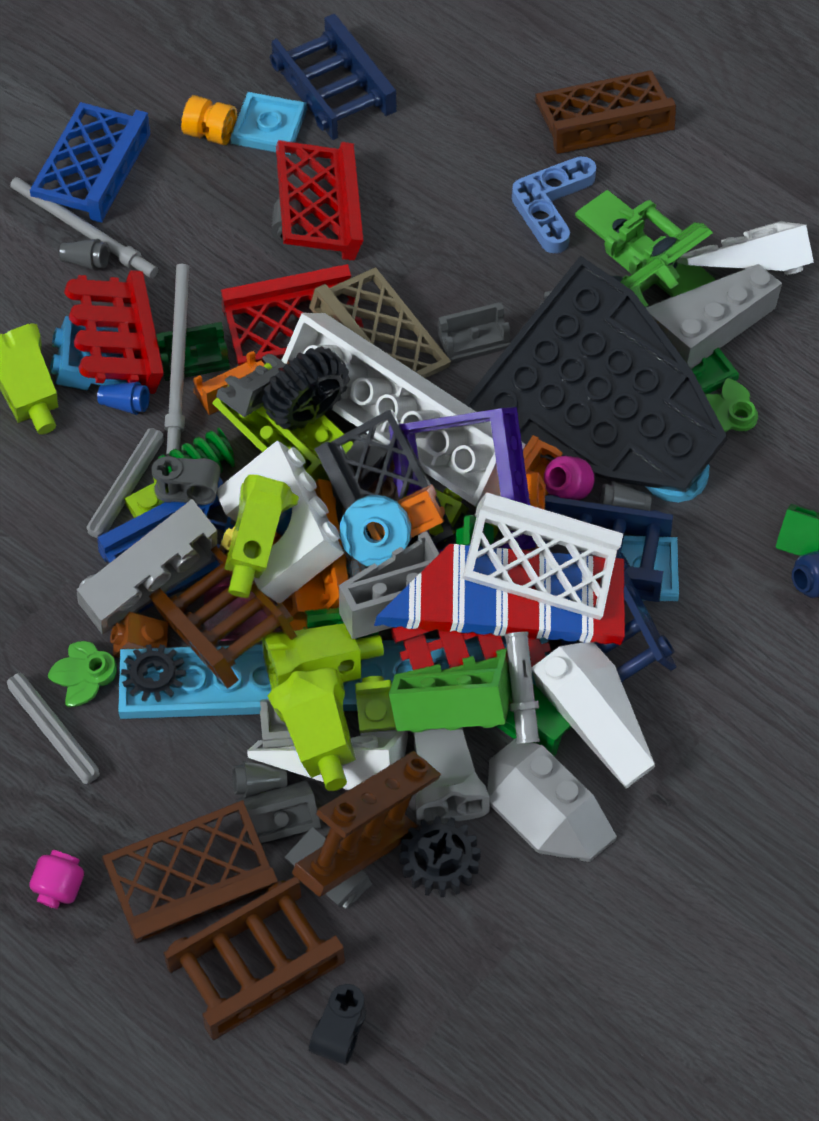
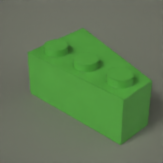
[389,648,512,733]

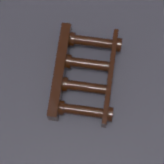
[149,546,297,689]
[292,751,441,897]
[164,877,345,1040]

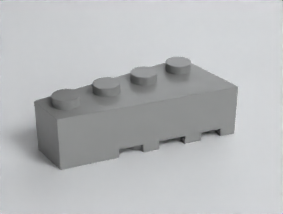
[646,264,782,369]
[76,499,217,635]

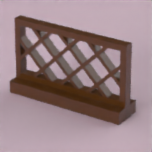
[535,70,676,154]
[102,800,278,944]

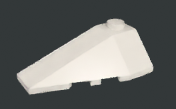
[677,221,814,275]
[532,642,655,789]
[247,730,408,790]

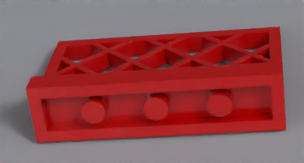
[276,140,363,261]
[221,264,364,366]

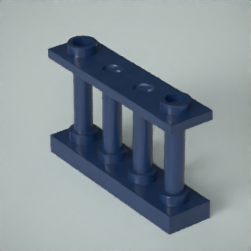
[270,13,396,140]
[544,495,673,602]
[559,549,677,682]

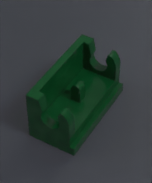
[156,322,230,381]

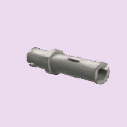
[505,632,540,744]

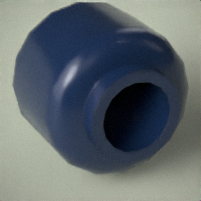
[792,550,819,598]

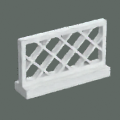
[462,492,623,620]

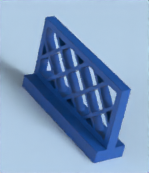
[30,102,150,223]
[97,477,236,613]

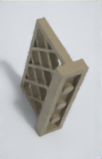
[309,267,451,379]

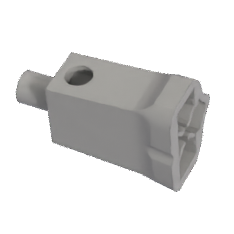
[414,728,490,825]

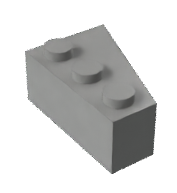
[339,531,439,639]

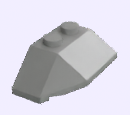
[488,738,617,862]

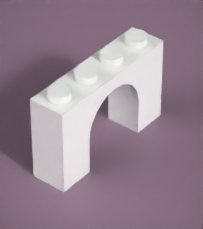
[216,440,344,603]

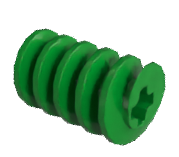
[158,428,235,473]

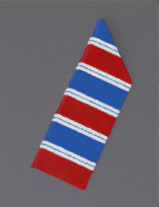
[374,544,625,645]

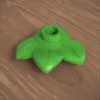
[705,378,758,432]
[48,641,117,707]

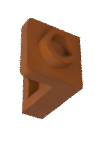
[110,612,168,658]

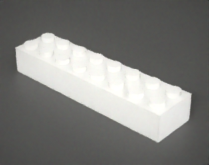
[282,313,526,507]

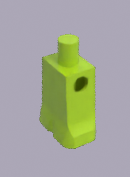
[0,323,58,435]
[224,474,299,598]
[262,623,384,691]
[268,668,356,791]

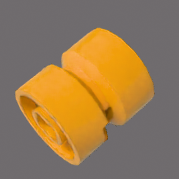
[181,95,237,145]

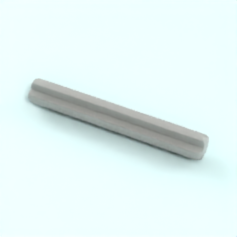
[87,428,164,539]
[7,673,100,784]

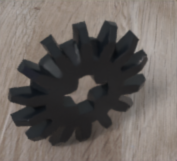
[121,644,186,702]

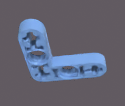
[512,156,596,254]

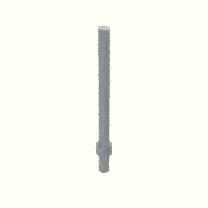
[10,177,158,278]
[164,264,190,456]

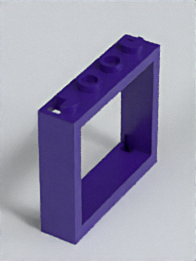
[388,407,536,554]

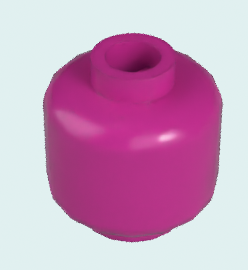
[544,456,594,501]
[29,850,84,909]

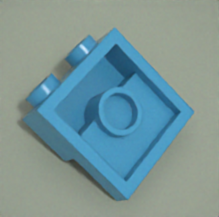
[50,316,130,391]

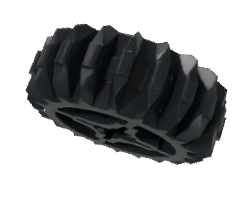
[262,346,350,431]

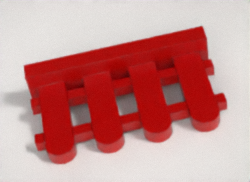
[64,270,164,394]
[391,626,551,670]

